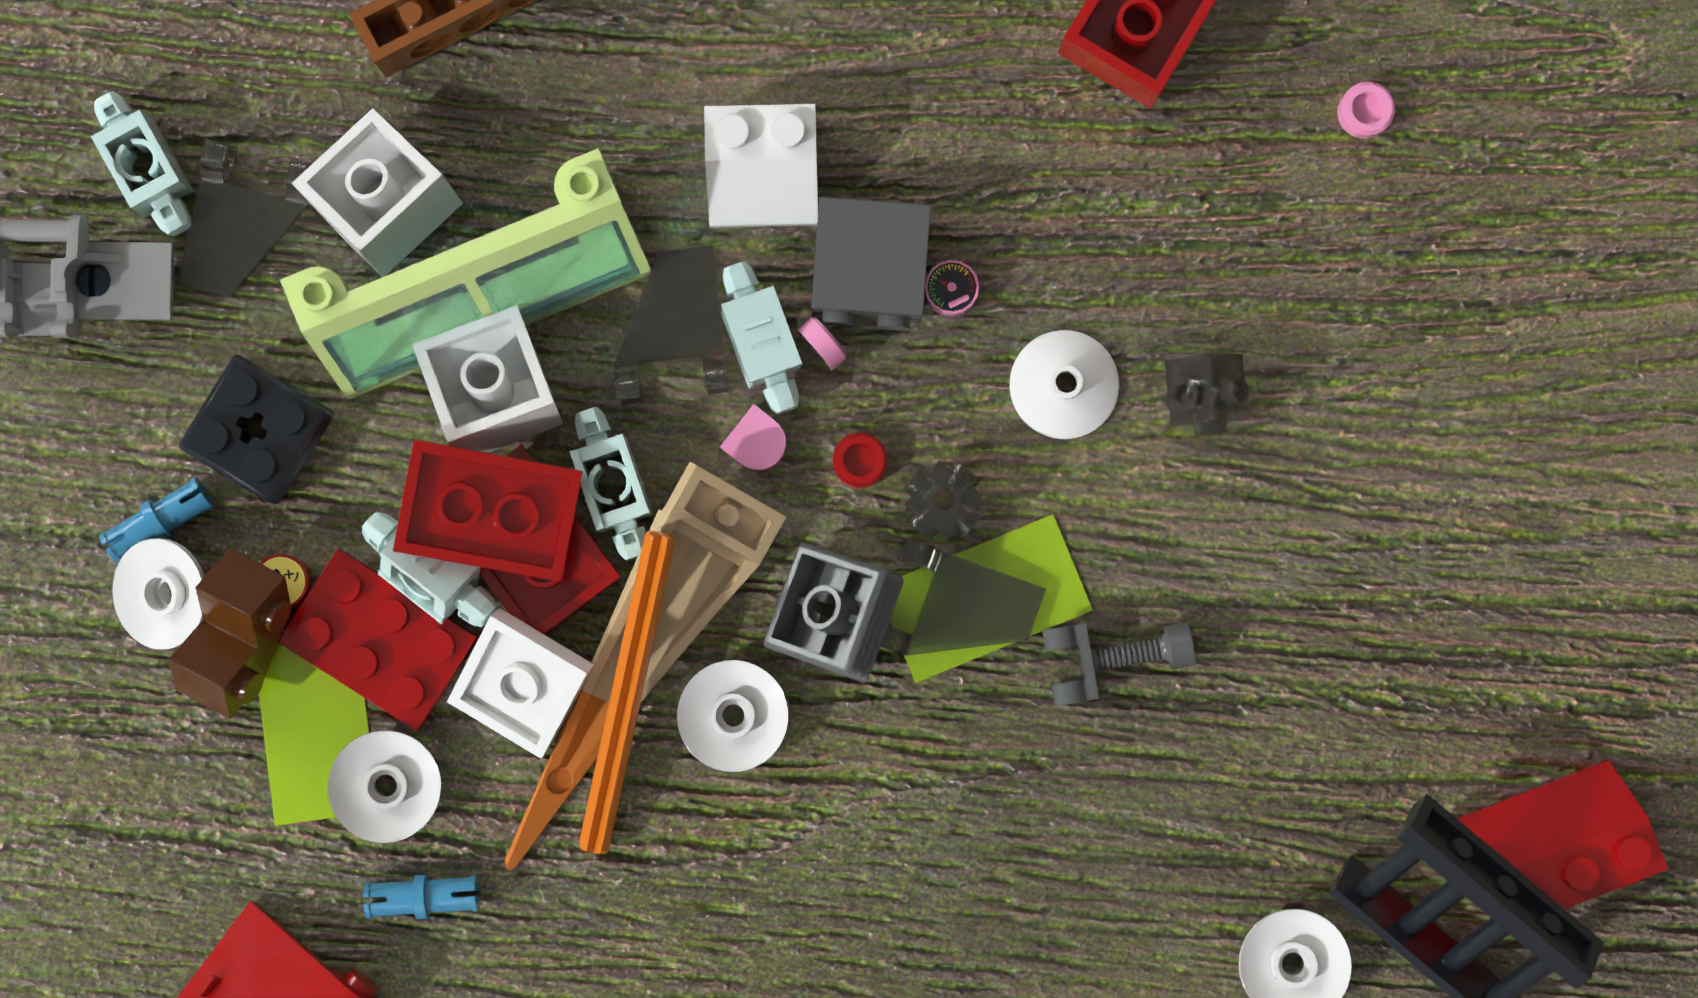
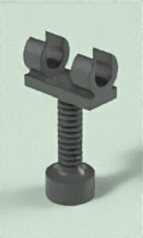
[1042,622,1195,706]

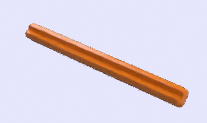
[579,531,675,854]

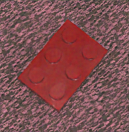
[393,439,583,582]
[480,444,622,635]
[279,548,479,731]

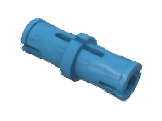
[99,477,215,564]
[363,875,480,919]

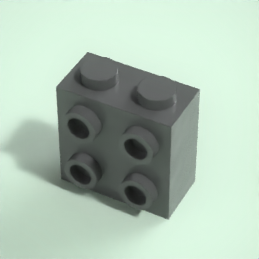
[811,197,931,331]

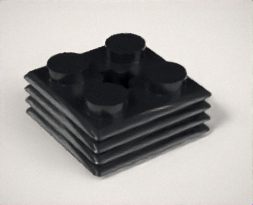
[179,355,334,504]

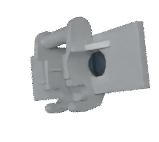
[0,214,174,338]

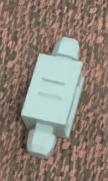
[91,91,193,237]
[720,261,802,414]
[570,407,653,561]
[362,512,497,627]

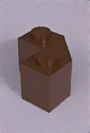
[168,548,292,719]

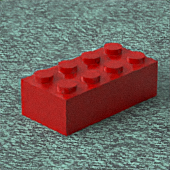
[1058,0,1217,109]

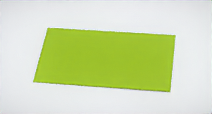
[890,514,1093,683]
[259,630,369,826]

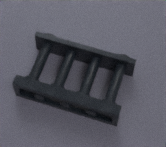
[1329,794,1604,998]

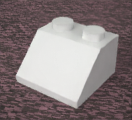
[704,104,818,228]
[292,108,463,277]
[412,305,563,453]

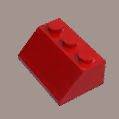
[1457,760,1668,909]

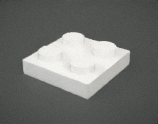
[447,608,594,759]

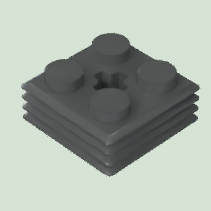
[763,543,904,682]

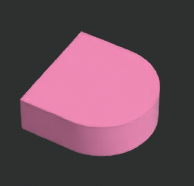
[720,404,786,471]

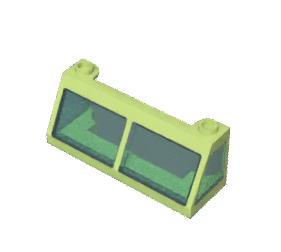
[280,148,653,399]

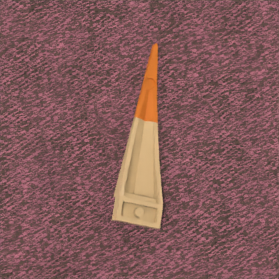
[504,462,786,871]

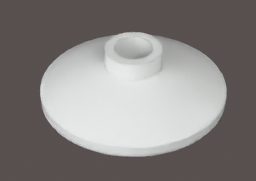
[1010,330,1119,439]
[113,538,205,649]
[677,660,789,772]
[328,730,441,843]
[1239,909,1352,998]

